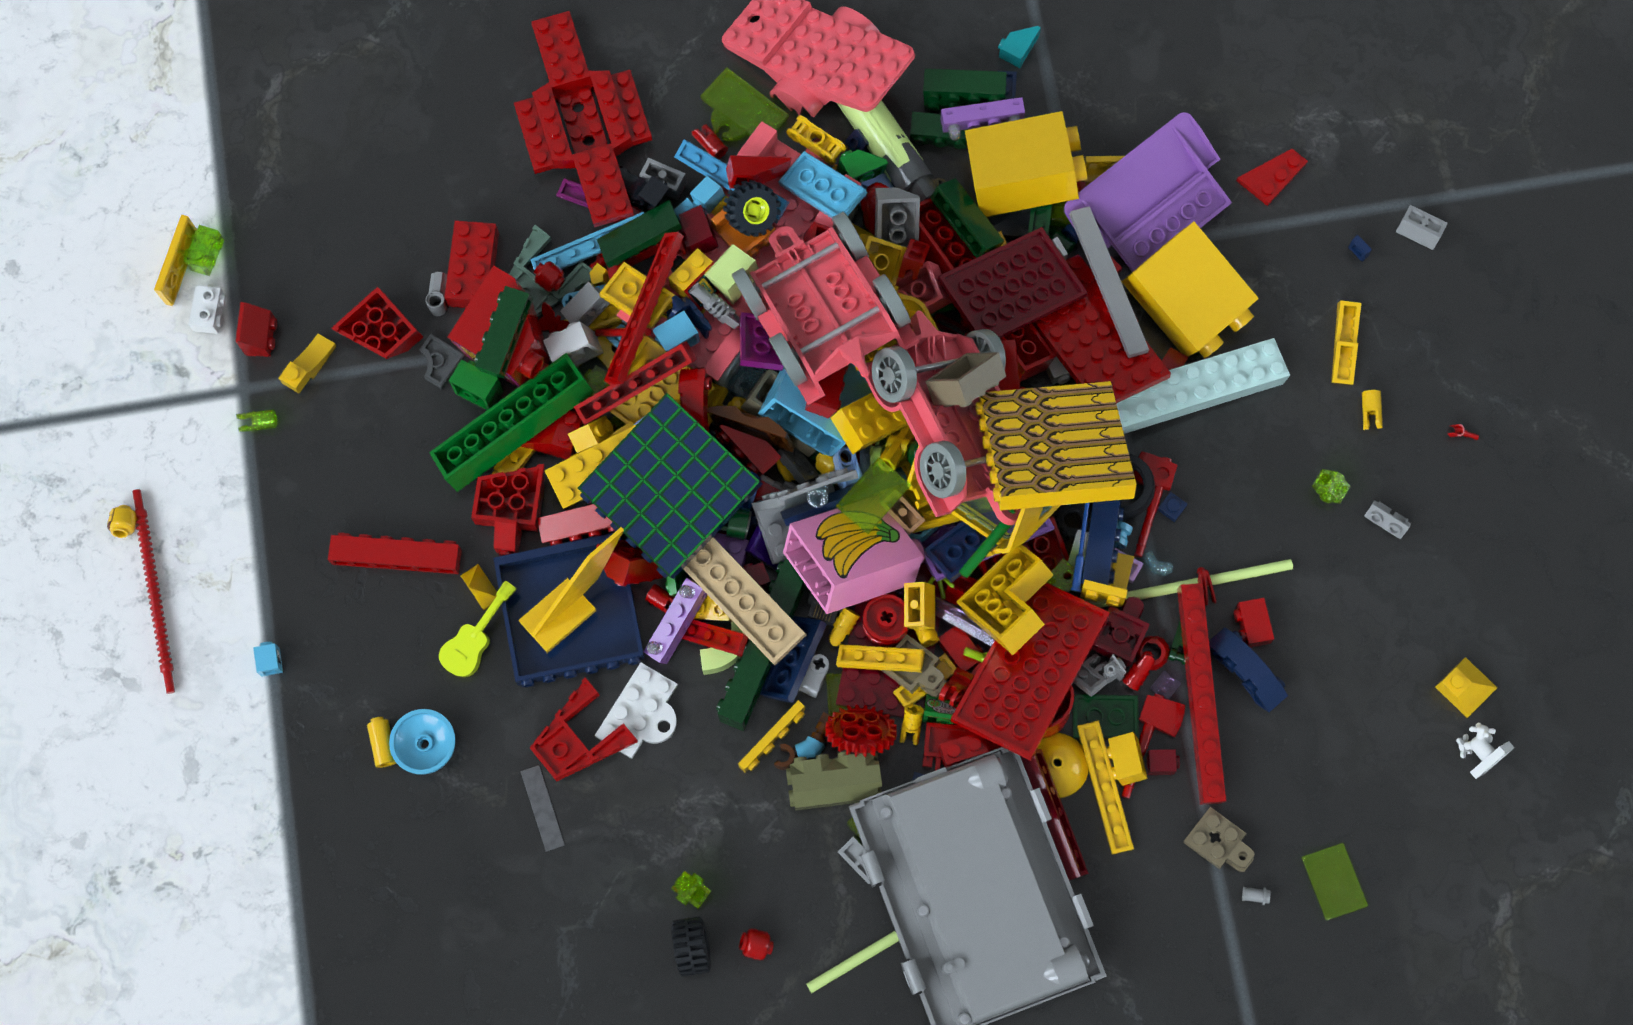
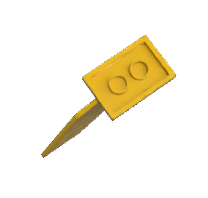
[518,527,624,654]

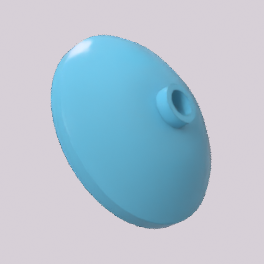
[389,709,456,775]

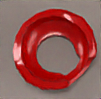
[1135,636,1170,670]

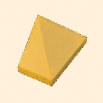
[460,564,497,610]

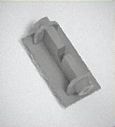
[1364,500,1411,539]
[1102,654,1126,684]

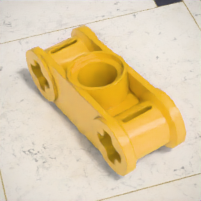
[786,115,846,165]

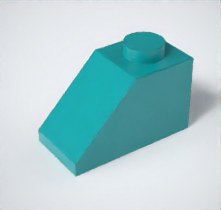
[998,26,1041,68]

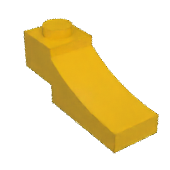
[279,334,336,394]

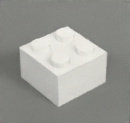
[543,321,603,367]

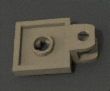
[881,634,946,697]
[1184,807,1255,872]

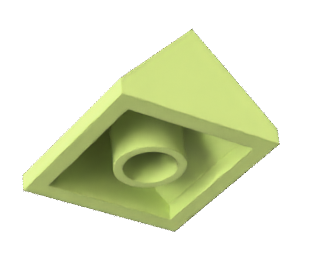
[704,244,759,304]

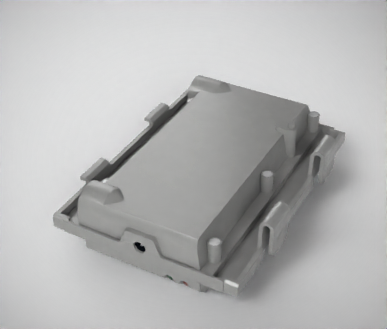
[849,747,1107,1025]

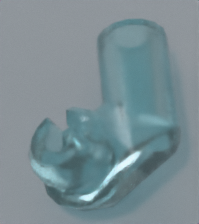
[1143,551,1174,576]

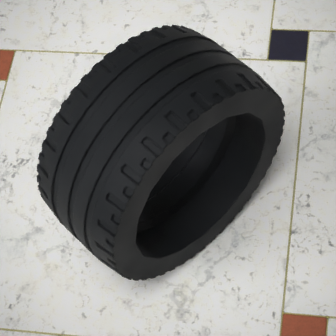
[1121,454,1155,519]

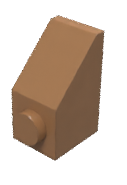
[880,486,925,535]

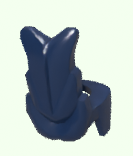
[666,295,712,339]

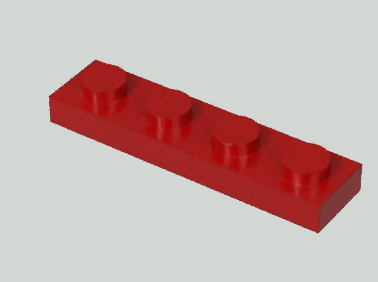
[682,620,748,657]

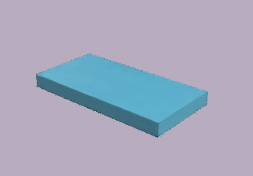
[778,151,867,218]

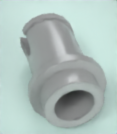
[1242,886,1271,905]

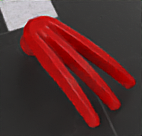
[1197,567,1216,605]

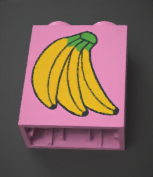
[783,495,925,614]

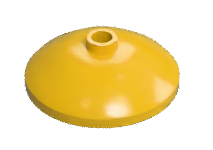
[1037,733,1089,798]

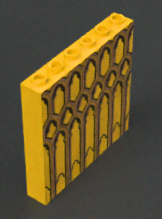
[976,381,1137,511]

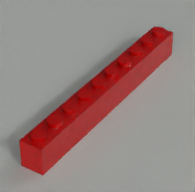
[1177,583,1226,805]

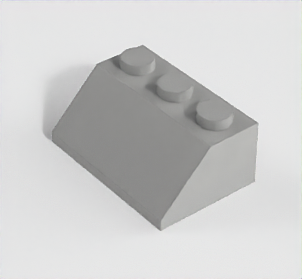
[874,187,920,248]

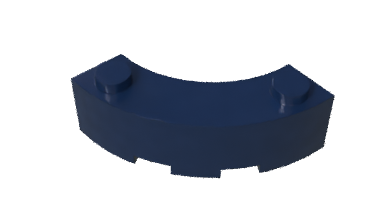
[1209,627,1288,712]

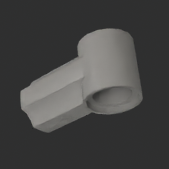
[426,272,448,316]

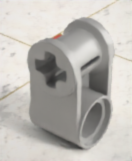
[799,654,829,698]

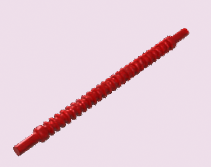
[132,489,175,694]

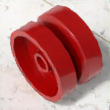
[863,594,909,647]

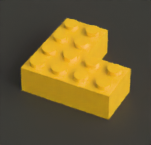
[956,544,1053,655]

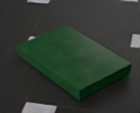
[1072,694,1139,739]

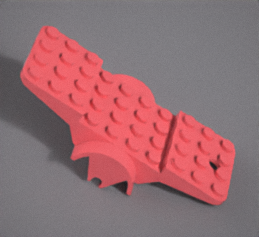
[722,0,915,117]

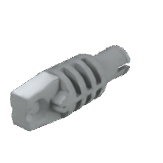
[689,282,740,329]

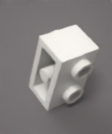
[189,285,227,334]

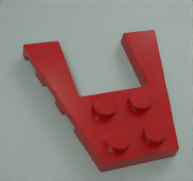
[530,677,638,781]

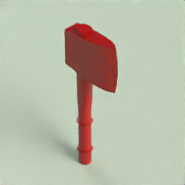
[1134,451,1177,558]
[1121,694,1185,799]

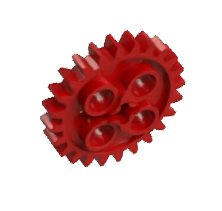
[825,705,897,757]

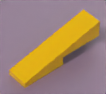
[1331,301,1361,385]

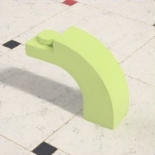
[700,621,749,675]

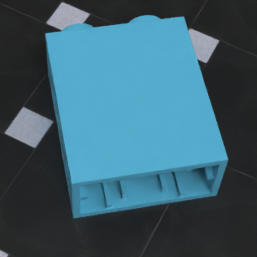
[758,363,872,457]

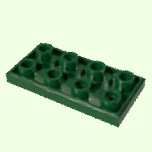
[597,200,682,268]

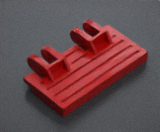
[923,722,1002,771]

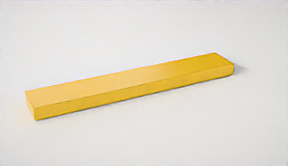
[1077,720,1134,855]

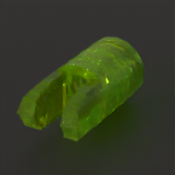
[236,409,277,432]

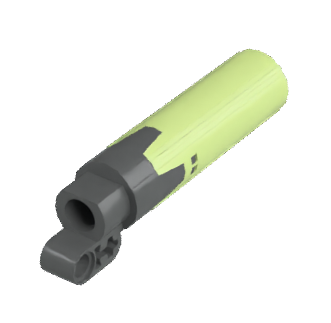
[837,100,947,202]

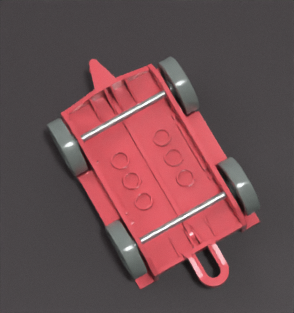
[731,211,920,405]
[865,311,1021,525]

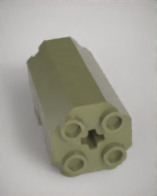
[786,751,882,811]

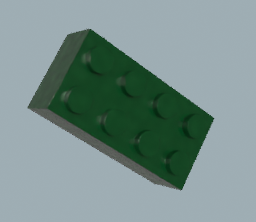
[923,68,1007,111]

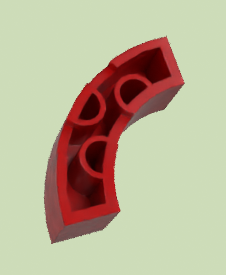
[678,368,712,432]

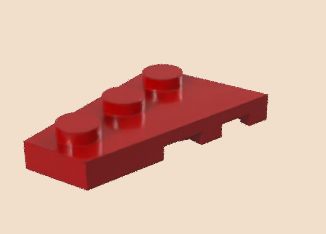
[1236,149,1308,206]

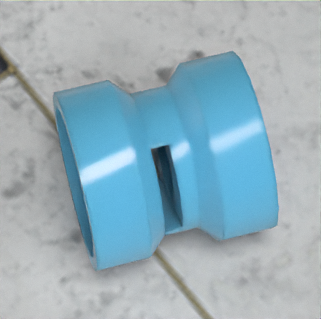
[1115,521,1133,549]

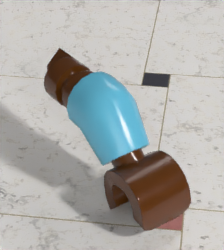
[774,712,830,770]

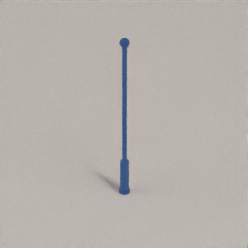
[1070,503,1089,592]

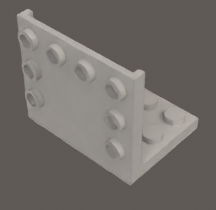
[751,468,858,564]

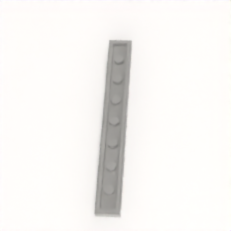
[1069,206,1149,358]

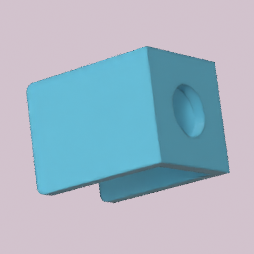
[653,311,700,352]

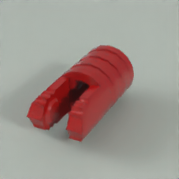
[692,124,728,159]
[645,584,675,613]
[1122,651,1155,691]

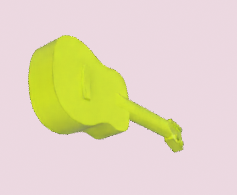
[439,581,517,677]

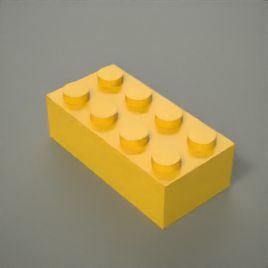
[831,393,908,454]

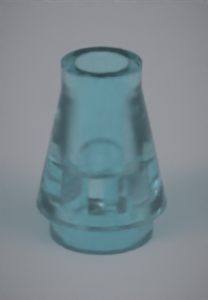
[807,486,828,508]

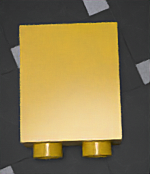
[965,111,1087,217]
[1121,221,1259,359]

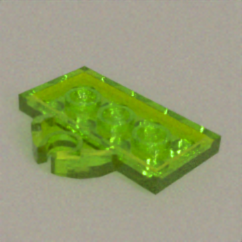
[701,68,789,141]

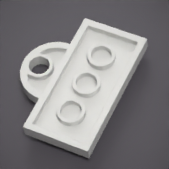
[595,663,678,759]

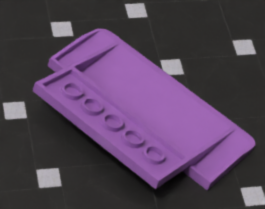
[1064,112,1232,272]

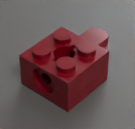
[1091,597,1150,668]

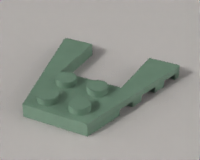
[509,225,592,317]

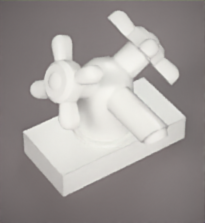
[1456,723,1515,779]

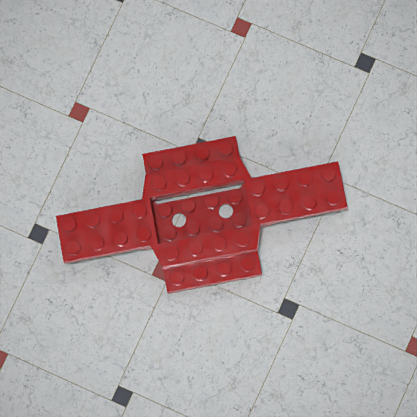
[514,11,652,228]

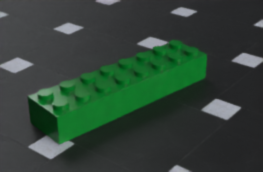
[429,353,595,492]

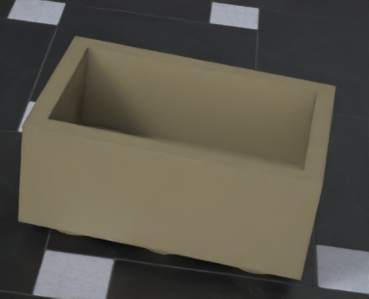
[925,352,1006,407]

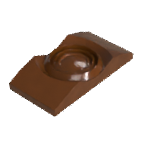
[707,406,795,452]

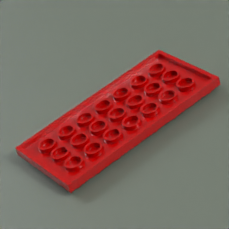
[1032,254,1171,404]
[951,583,1110,761]

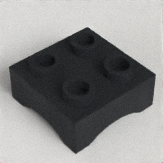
[989,208,1031,241]

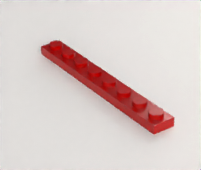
[604,232,684,385]

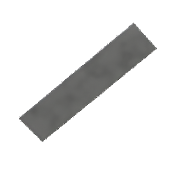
[520,765,565,852]

